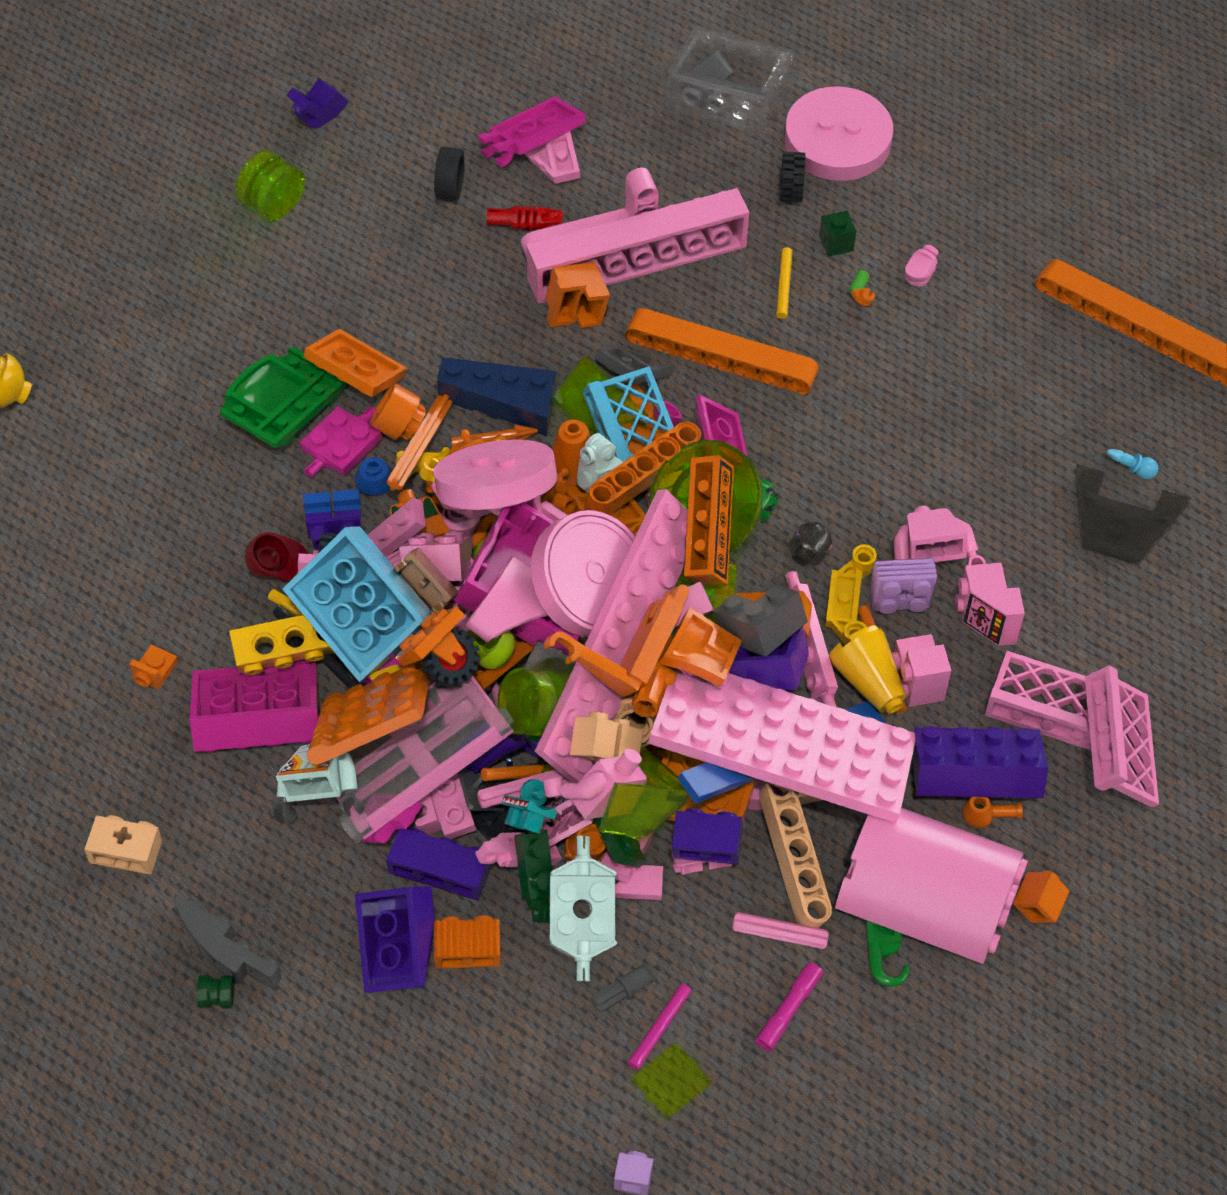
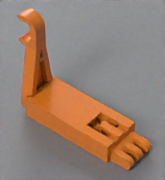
[544,584,689,697]

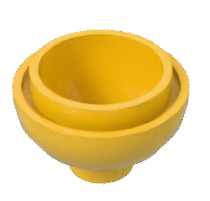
[0,353,32,408]

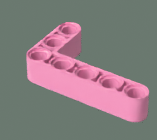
[520,168,659,258]

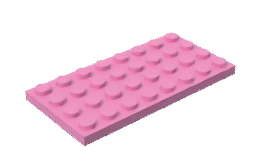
[648,668,916,823]

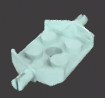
[550,836,617,981]

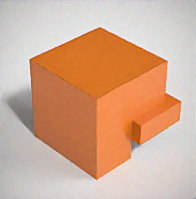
[545,262,610,328]

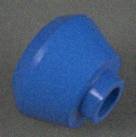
[354,457,393,496]

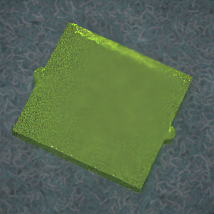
[631,1042,712,1120]

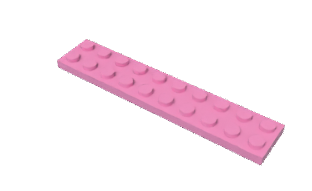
[535,489,688,783]

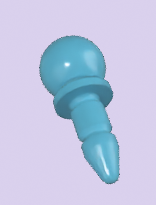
[1107,449,1159,479]

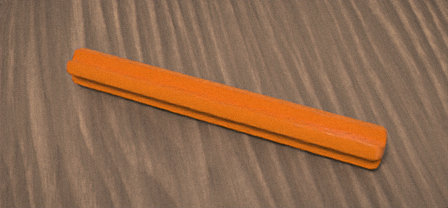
[387,394,452,491]

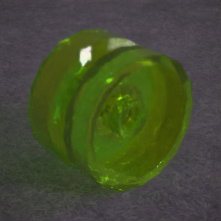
[235,150,305,222]

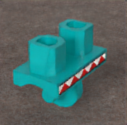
[502,779,557,834]

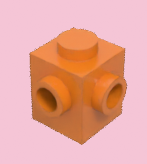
[1013,871,1070,923]

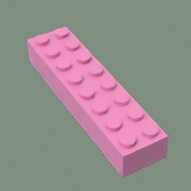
[526,188,749,304]

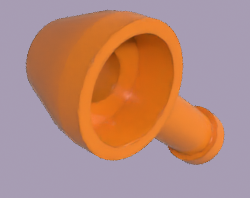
[962,797,1023,828]

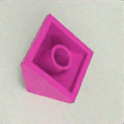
[694,395,749,464]

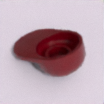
[245,532,308,582]

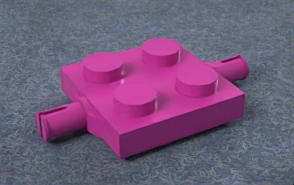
[299,406,382,478]

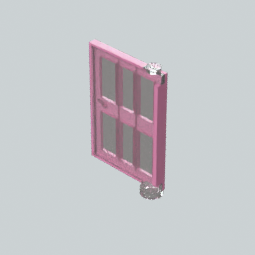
[336,674,515,844]

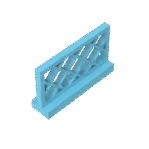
[582,366,690,491]

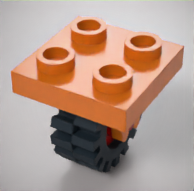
[395,606,480,686]

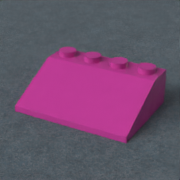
[190,661,320,752]

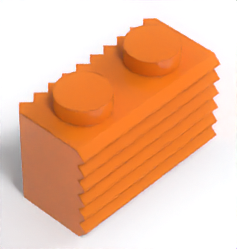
[434,915,501,969]

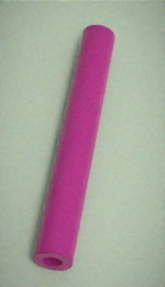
[627,984,692,1071]

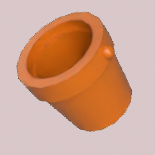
[564,823,606,862]

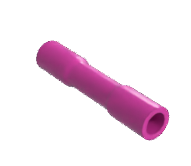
[755,962,824,1052]

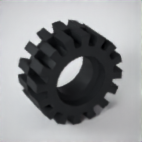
[780,151,805,202]

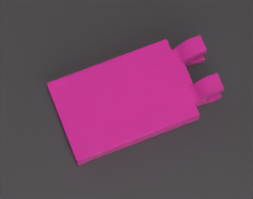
[477,96,586,167]

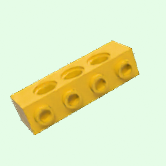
[229,615,335,675]

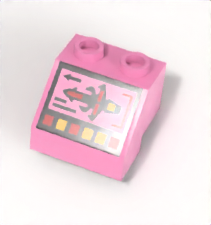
[954,563,1025,646]

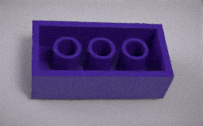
[912,726,1048,798]

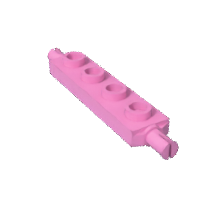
[785,571,838,708]

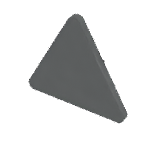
[458,767,510,811]

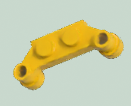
[825,544,877,646]

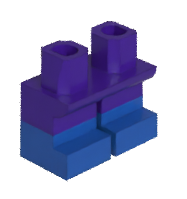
[303,489,362,550]

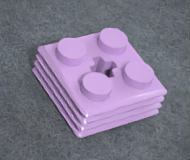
[869,558,938,614]

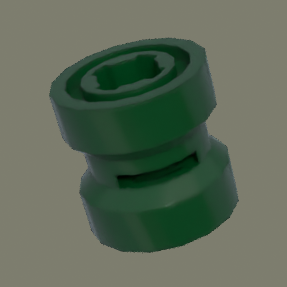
[197,975,235,1009]

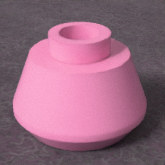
[441,509,480,536]

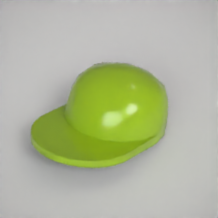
[466,629,515,670]

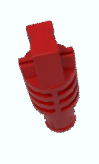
[487,205,564,231]

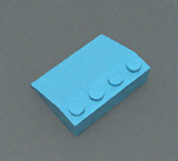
[282,527,432,682]

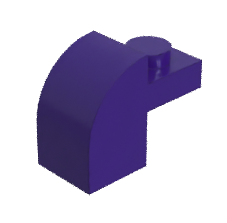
[286,78,349,128]

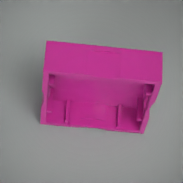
[454,502,580,661]

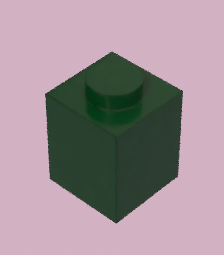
[819,210,856,257]

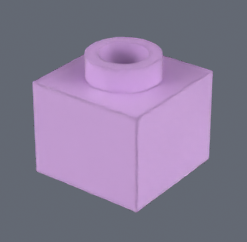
[614,1151,653,1195]

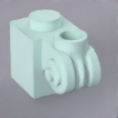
[576,433,623,493]

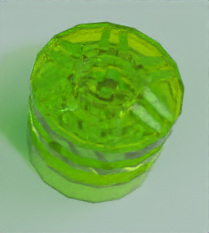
[497,668,570,736]

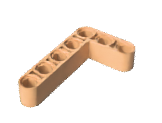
[759,782,832,928]

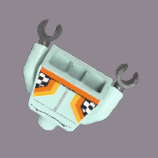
[271,744,364,823]

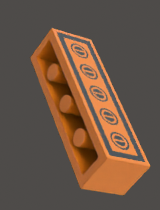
[684,455,734,586]

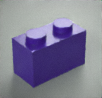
[672,808,743,865]

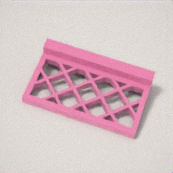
[985,651,1121,750]
[1085,665,1159,807]

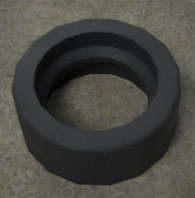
[434,146,465,201]

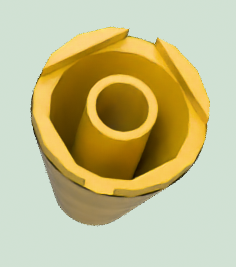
[829,625,906,714]

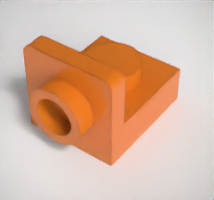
[129,644,179,690]

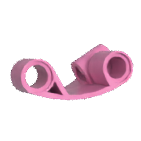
[465,555,548,643]

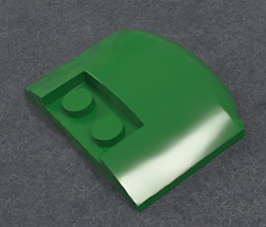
[220,347,347,448]

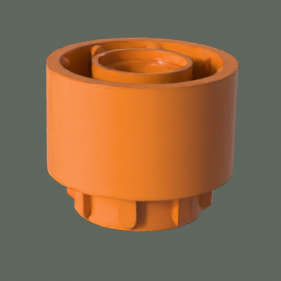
[369,382,426,440]

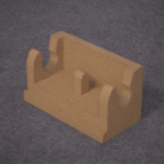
[393,548,458,614]

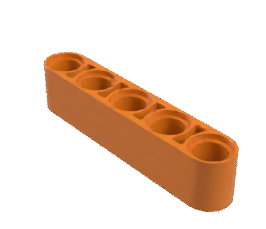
[584,422,701,515]

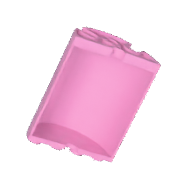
[835,807,1028,964]

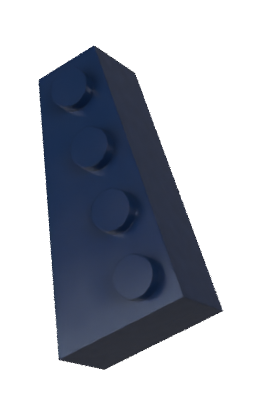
[437,357,556,437]

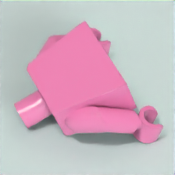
[894,506,986,565]
[543,749,647,820]

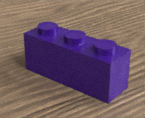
[386,828,492,901]

